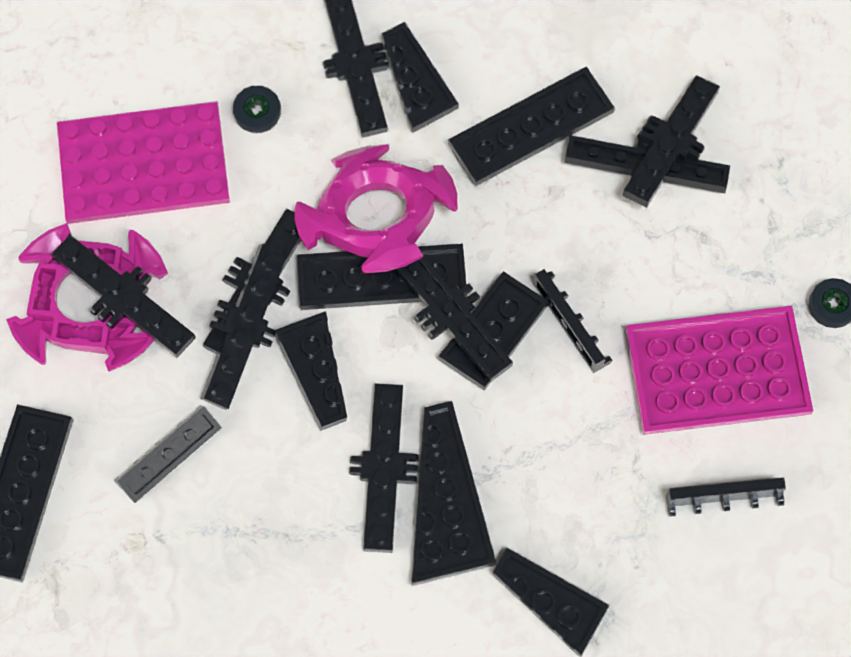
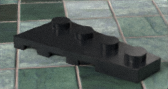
[382,22,459,133]
[274,311,347,431]
[492,548,609,657]

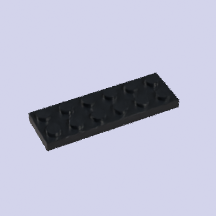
[448,66,615,186]
[297,243,467,310]
[0,404,73,583]

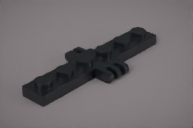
[323,0,389,138]
[623,75,720,208]
[564,135,730,194]
[203,208,301,354]
[51,235,196,358]
[200,244,287,410]
[395,257,513,382]
[349,383,419,553]

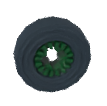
[233,86,281,133]
[809,278,851,328]

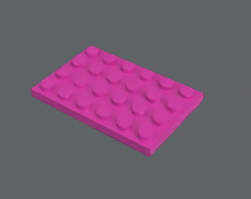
[57,101,230,224]
[626,306,813,435]

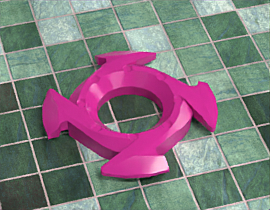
[295,144,458,273]
[6,223,168,372]

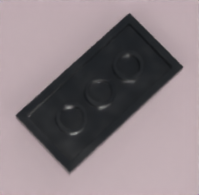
[439,271,549,391]

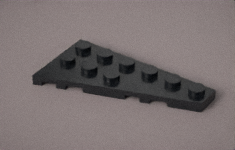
[411,401,497,586]

